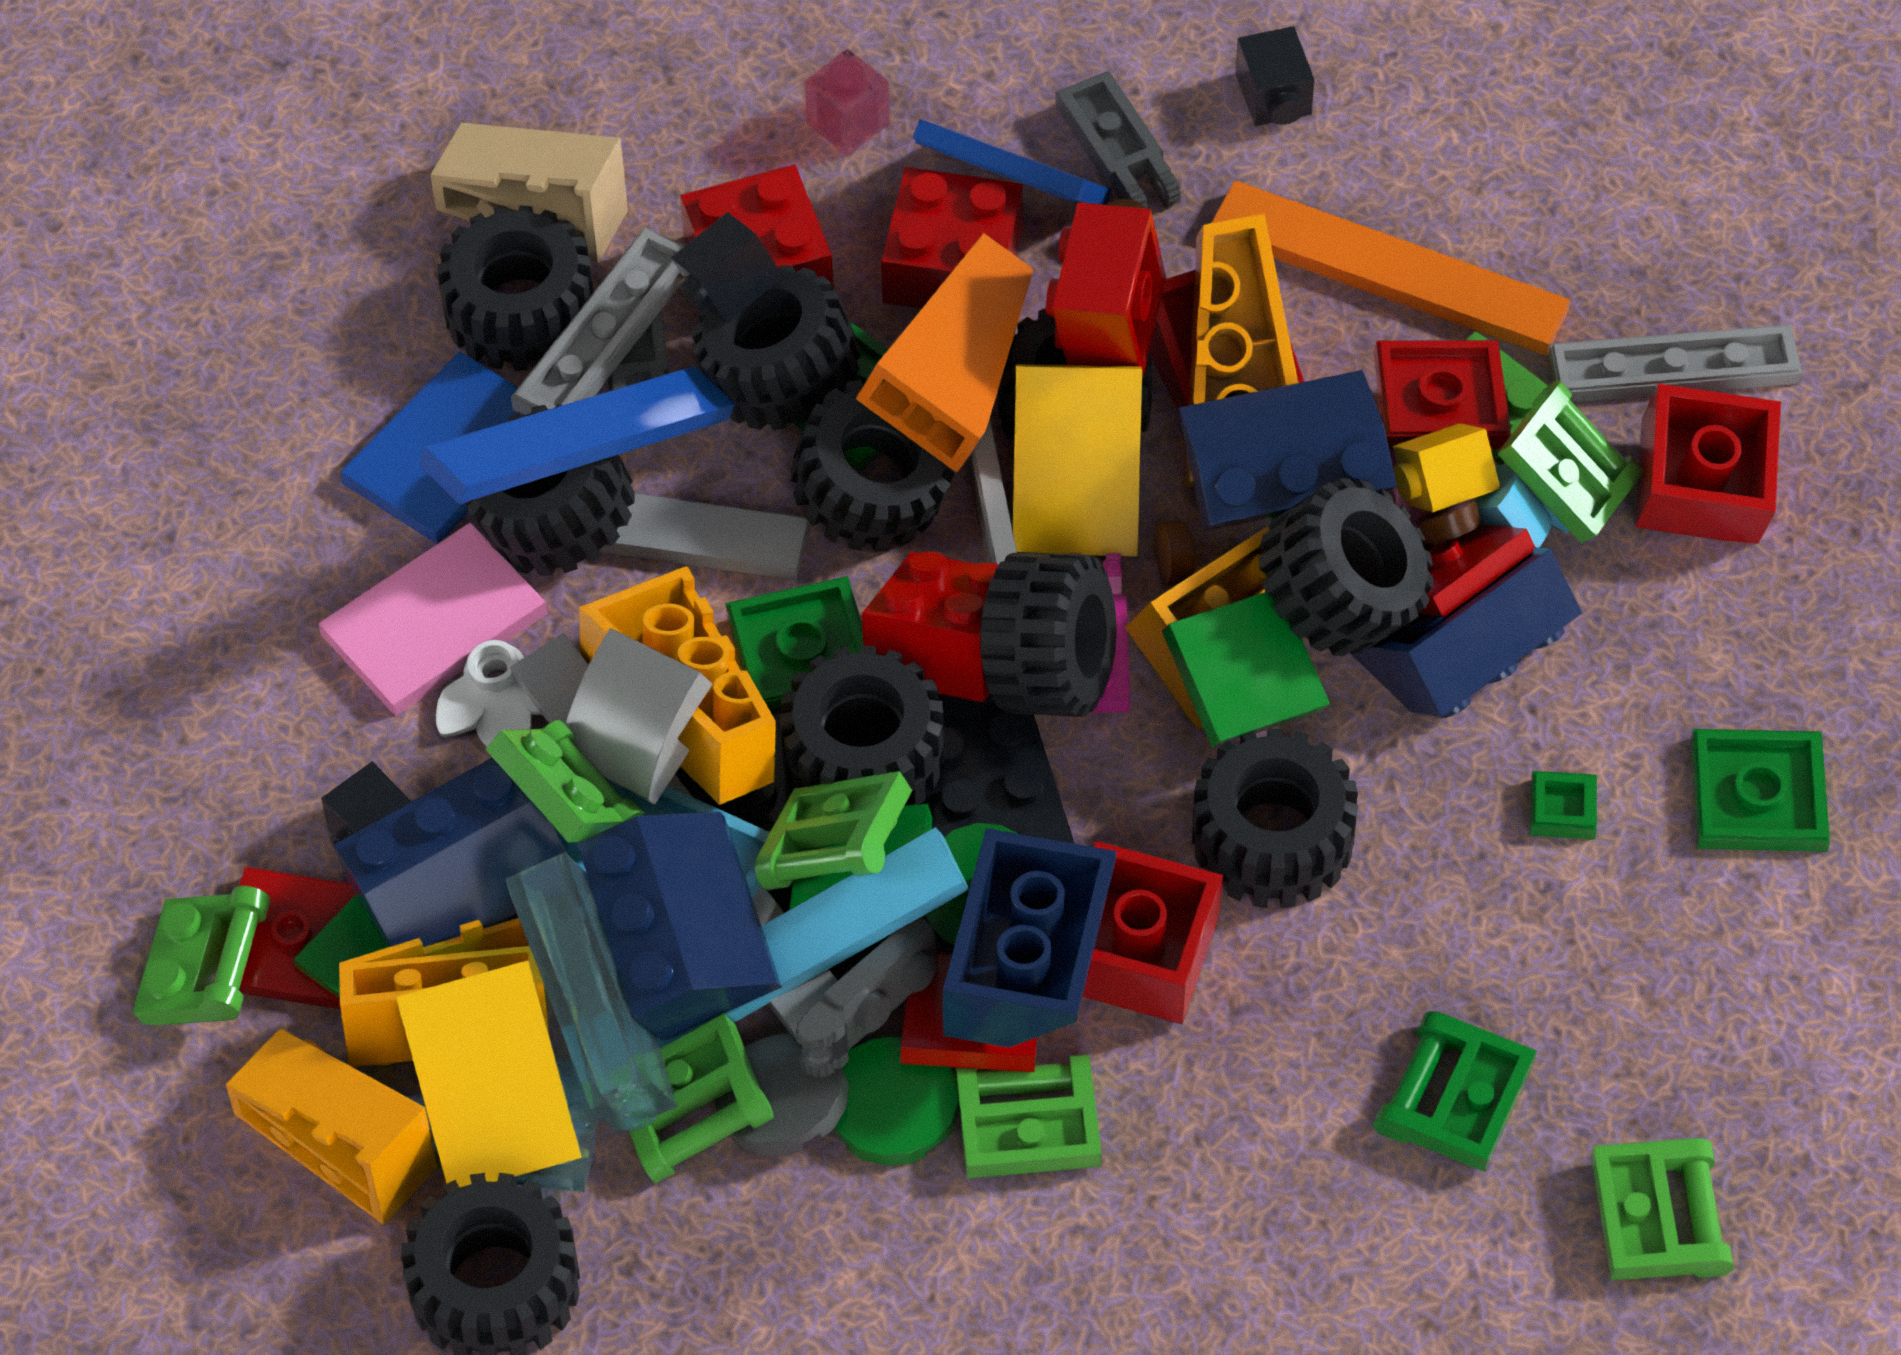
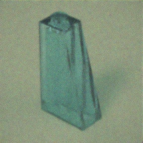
[505,852,677,1133]

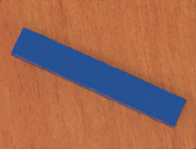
[418,366,735,504]

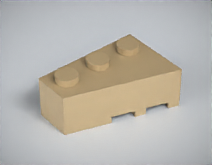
[430,122,628,263]

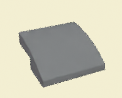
[566,628,713,805]

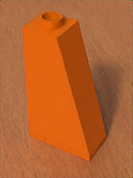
[856,233,1034,473]

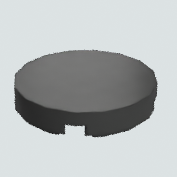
[714,1033,849,1157]

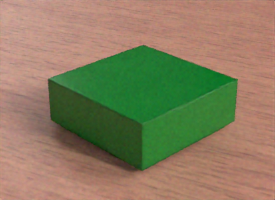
[1530,771,1597,839]

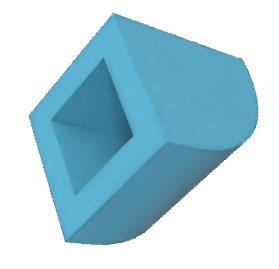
[1473,465,1552,547]

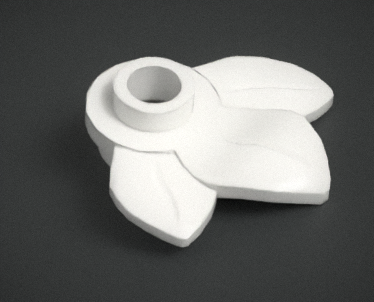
[436,640,542,747]

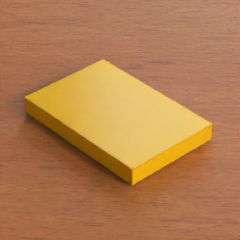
[1013,364,1142,556]
[396,960,582,1187]

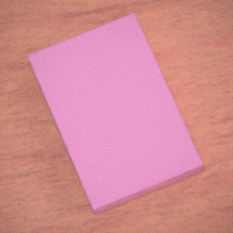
[318,522,548,717]

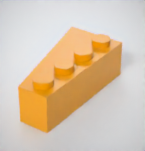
[1185,213,1298,488]
[579,566,776,805]

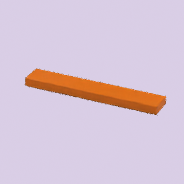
[1211,180,1570,356]

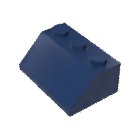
[1178,370,1397,532]
[1350,547,1582,718]
[334,757,581,947]
[577,811,782,1041]
[943,828,1117,1048]

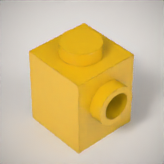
[1393,423,1501,512]

